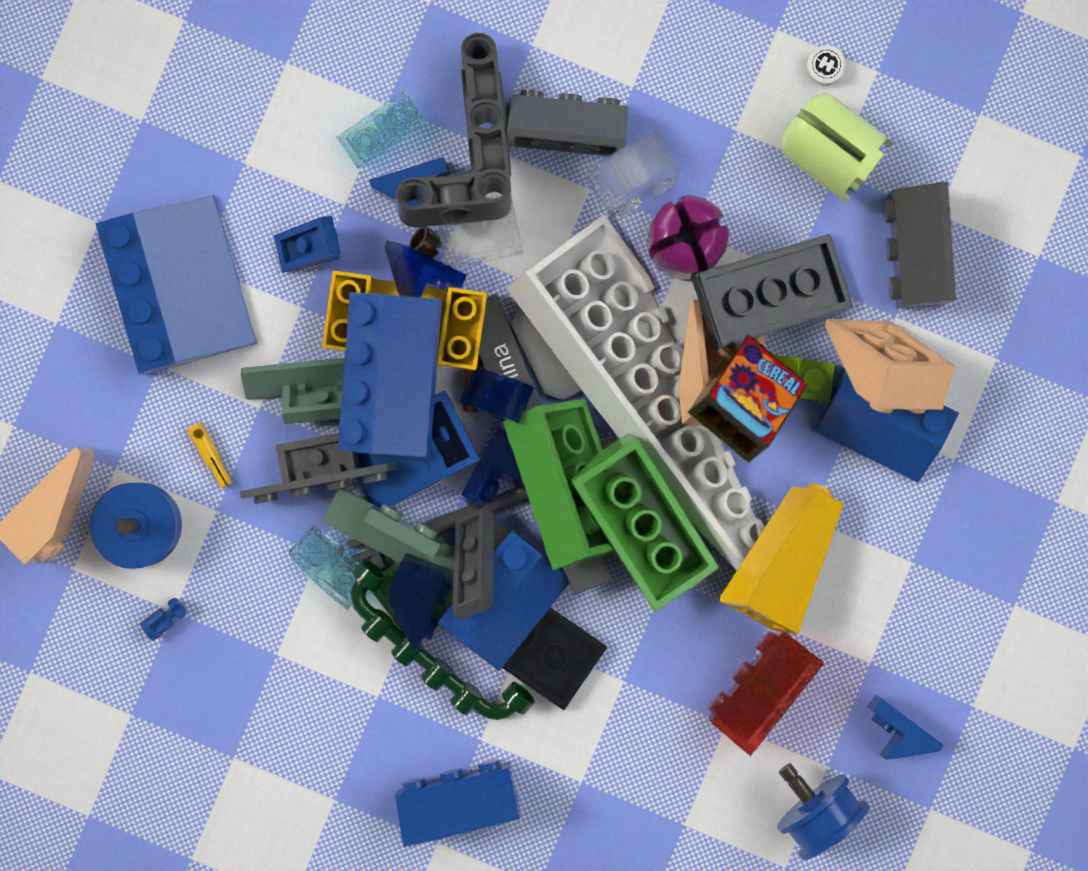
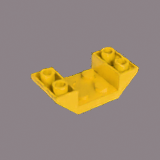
[321,270,488,370]

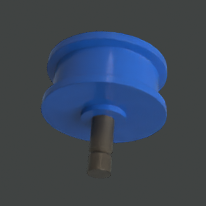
[90,482,182,569]
[777,763,870,860]

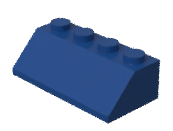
[338,292,442,457]

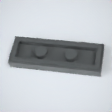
[452,506,494,621]

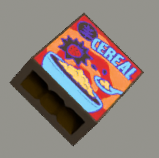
[687,334,808,463]

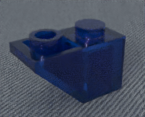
[387,553,452,650]

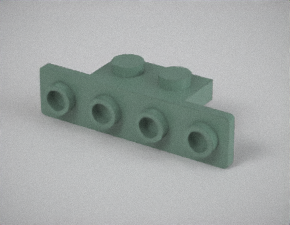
[240,358,345,424]
[322,488,455,591]

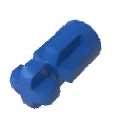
[140,598,187,641]

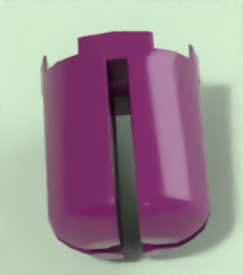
[646,195,729,281]

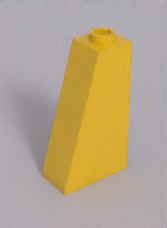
[719,483,844,634]

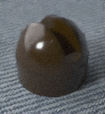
[408,227,442,260]

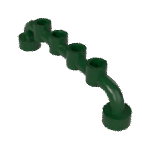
[350,559,535,720]

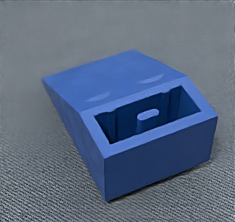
[357,390,481,508]

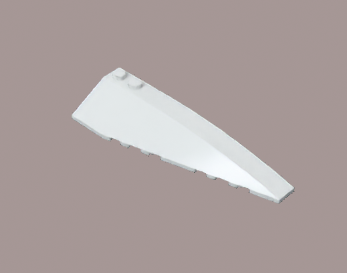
[505,214,765,571]

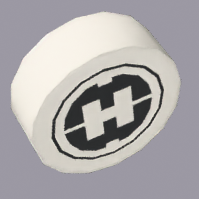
[806,45,846,85]

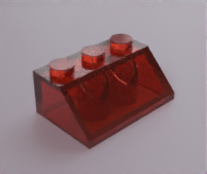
[708,630,825,756]

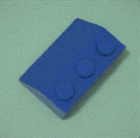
[814,370,959,483]
[438,531,570,671]
[395,759,520,848]

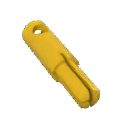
[186,422,232,488]

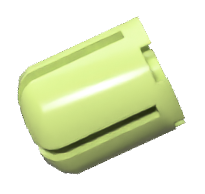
[781,93,894,203]

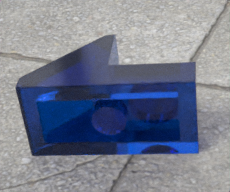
[384,240,467,298]
[459,367,534,424]
[461,428,526,510]

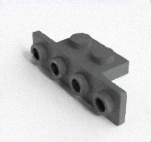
[240,433,397,504]

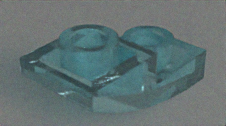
[336,90,427,169]
[289,525,358,610]

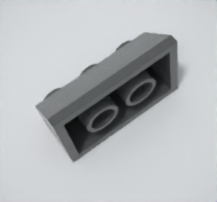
[507,89,628,158]
[883,181,956,309]

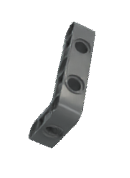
[396,32,512,228]

